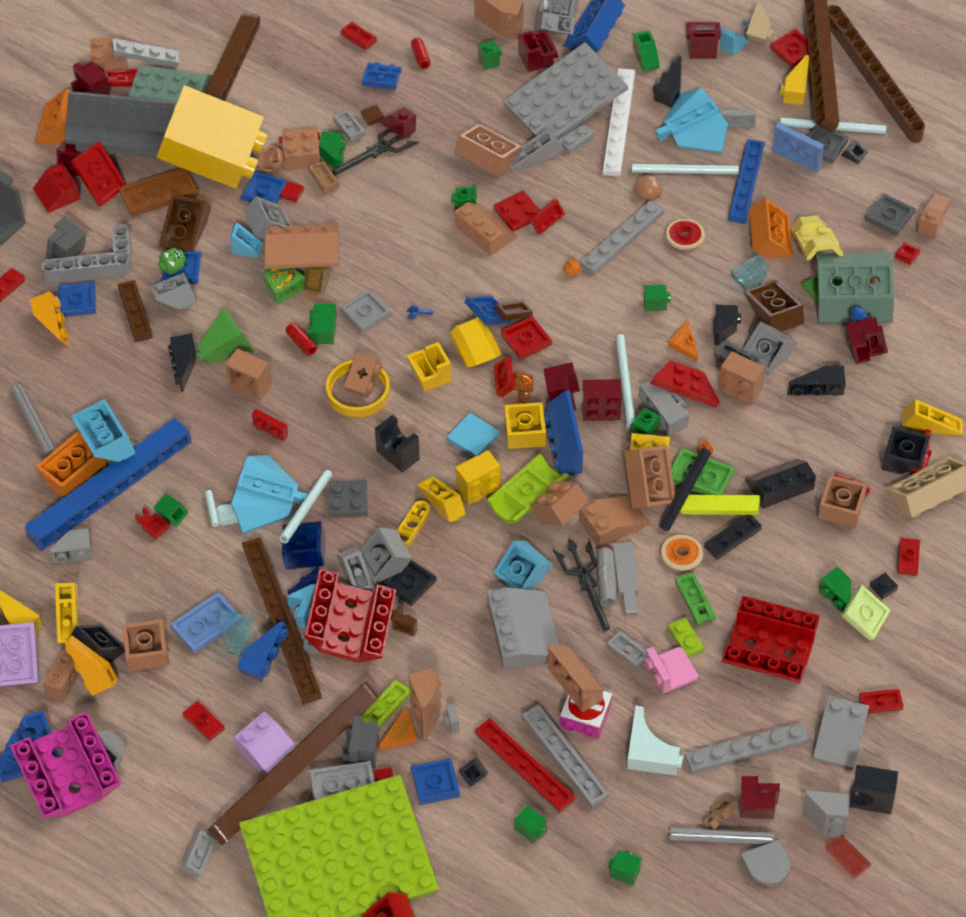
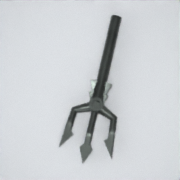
[332,129,420,176]
[553,539,610,631]

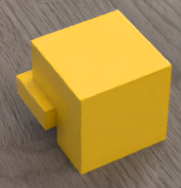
[406,342,452,392]

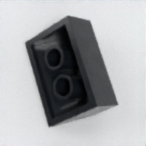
[745,459,816,509]

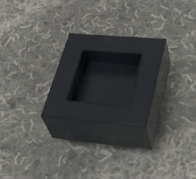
[870,572,898,600]

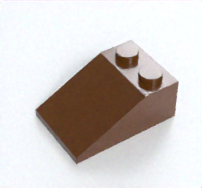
[158,195,211,252]
[744,280,804,332]

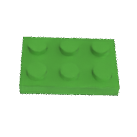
[671,448,735,495]

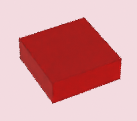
[280,181,304,203]
[895,242,920,266]

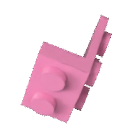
[644,647,698,694]

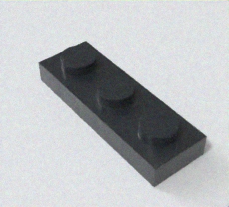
[704,515,762,560]

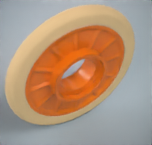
[660,534,704,571]

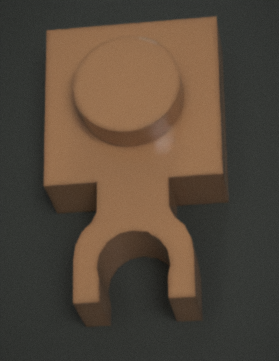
[702,797,739,830]

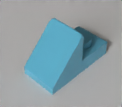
[287,584,316,628]

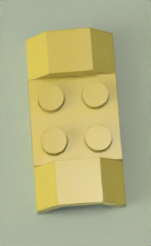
[791,215,843,260]

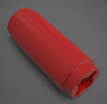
[411,37,431,70]
[285,323,317,356]

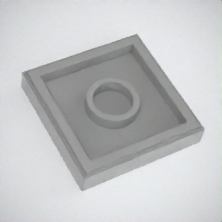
[340,290,392,333]

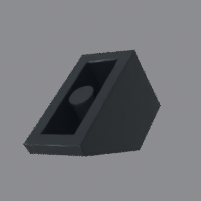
[714,305,741,345]

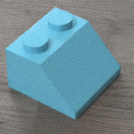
[494,541,553,590]

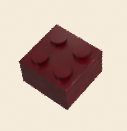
[582,379,622,421]

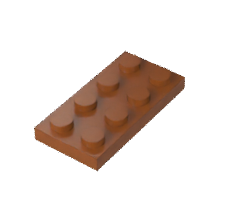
[119,168,198,217]

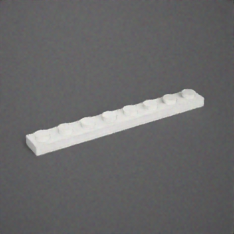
[603,68,635,177]

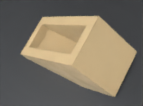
[746,2,774,45]

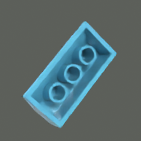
[71,399,136,462]

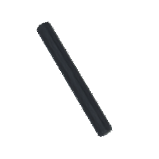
[659,448,711,531]

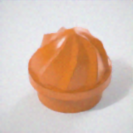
[563,258,582,276]

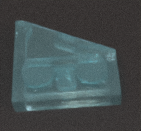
[730,254,771,291]
[216,610,255,656]

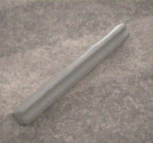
[11,383,54,456]
[669,827,774,844]

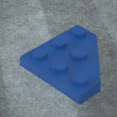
[0,710,59,783]

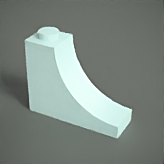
[627,706,683,776]

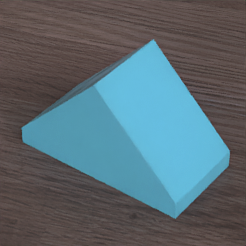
[720,28,750,56]
[230,222,263,257]

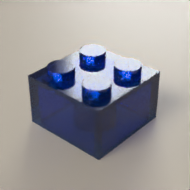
[282,521,325,570]

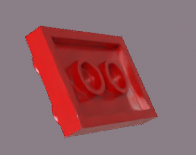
[70,141,126,206]

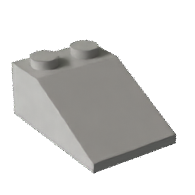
[813,696,869,769]

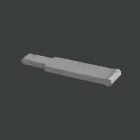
[613,541,639,614]

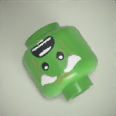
[158,248,186,275]

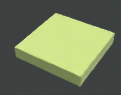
[841,585,891,641]

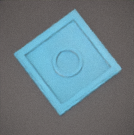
[447,413,500,457]

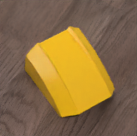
[450,317,501,368]

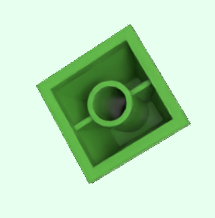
[196,309,254,364]

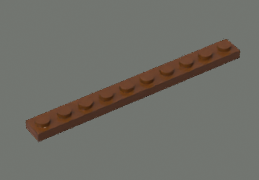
[242,537,322,705]

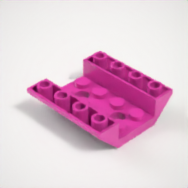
[10,712,121,819]

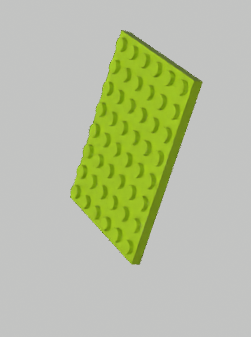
[239,775,439,917]

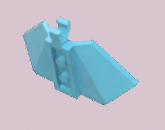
[655,89,728,154]
[231,455,308,534]

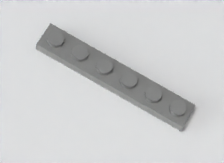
[580,200,664,275]
[522,705,609,808]
[685,722,809,774]

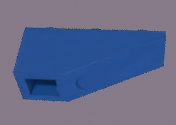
[237,621,288,681]

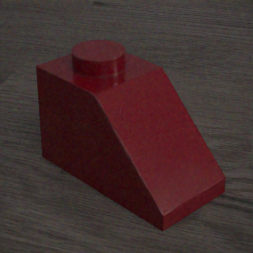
[379,107,416,139]

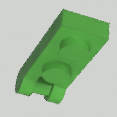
[675,572,716,626]

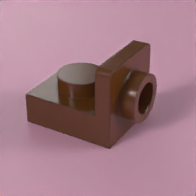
[390,603,418,637]

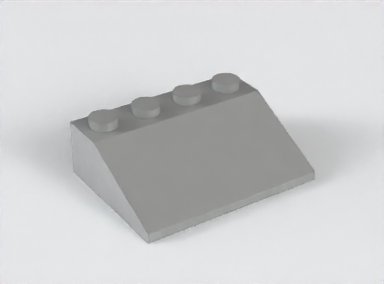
[487,587,559,670]

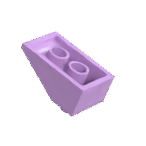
[234,712,296,776]

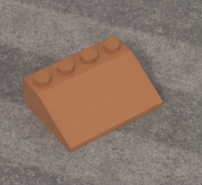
[265,224,339,269]

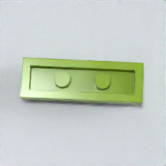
[362,680,410,729]

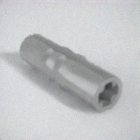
[597,548,617,607]

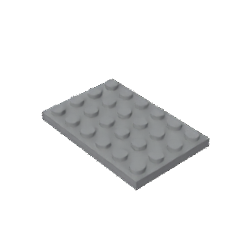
[503,42,628,139]

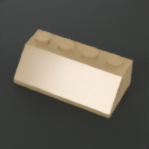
[885,456,966,517]

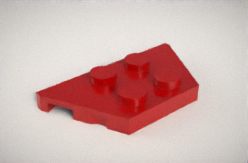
[650,360,720,408]

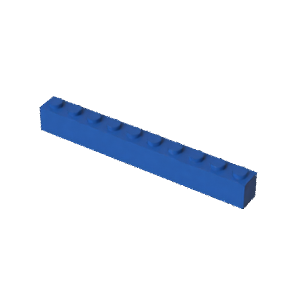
[24,418,191,551]

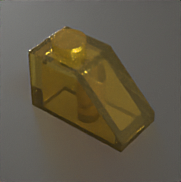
[303,267,331,295]

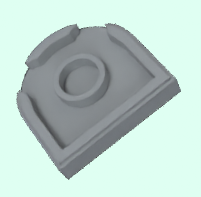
[740,840,790,887]

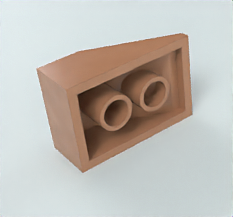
[474,0,524,39]
[579,495,649,549]

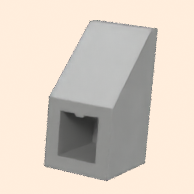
[534,12,575,35]
[50,528,92,563]

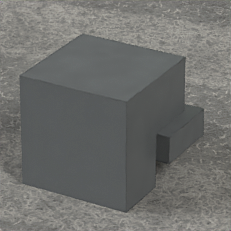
[46,216,86,259]
[342,716,379,768]

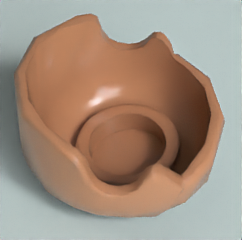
[258,146,284,173]
[634,175,662,201]

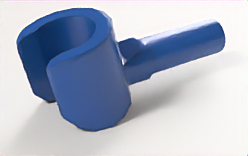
[406,305,434,320]

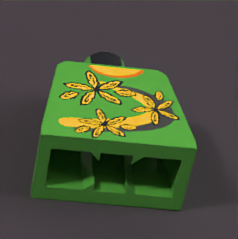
[264,267,306,305]

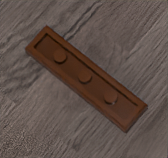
[117,280,153,342]

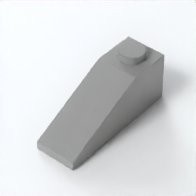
[510,128,564,172]

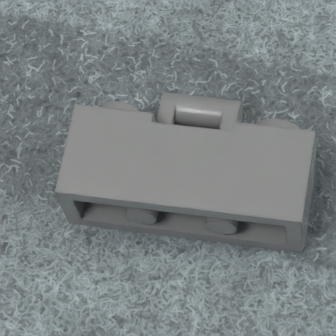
[639,380,689,436]

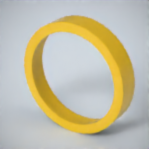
[326,360,390,418]

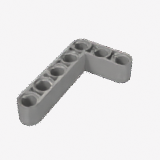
[41,224,132,283]

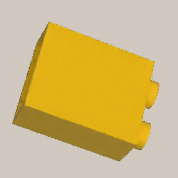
[156,85,268,189]

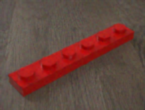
[475,718,575,813]

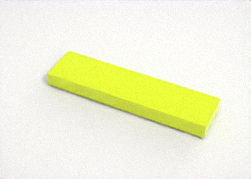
[681,495,760,515]

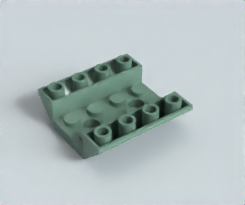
[816,252,894,324]

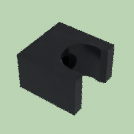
[375,415,420,473]
[849,764,898,814]

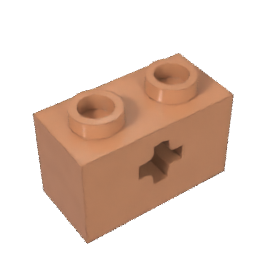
[344,352,382,398]
[42,651,80,702]

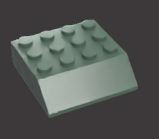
[128,65,213,110]

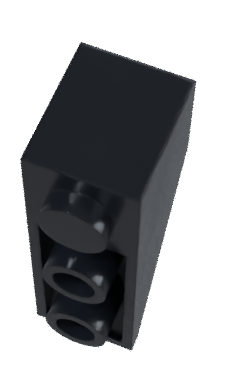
[653,56,682,108]
[168,333,197,392]
[787,366,846,396]

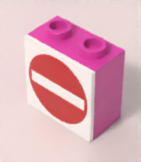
[560,691,612,738]

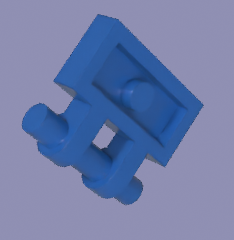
[362,62,402,90]

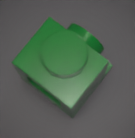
[451,185,477,210]

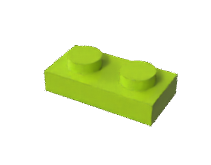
[668,617,705,658]

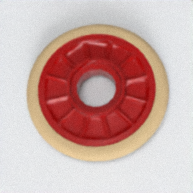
[665,219,705,250]

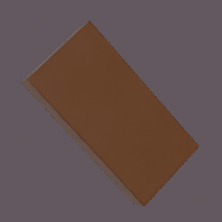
[494,301,533,321]

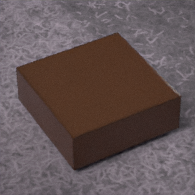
[361,105,384,126]

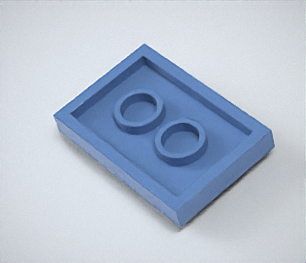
[772,122,824,173]
[170,592,243,654]

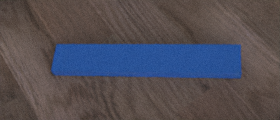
[728,139,765,224]

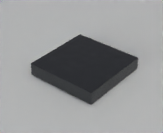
[381,560,437,606]

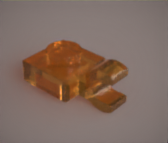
[513,371,534,404]

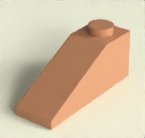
[917,194,952,239]

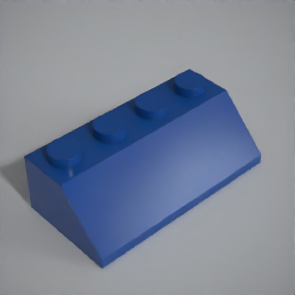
[563,0,625,53]
[544,390,583,475]

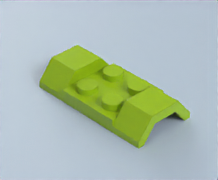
[487,454,568,525]

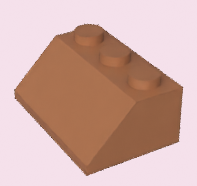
[455,124,522,176]
[454,202,517,256]
[624,445,675,509]
[548,645,604,712]
[408,668,442,740]

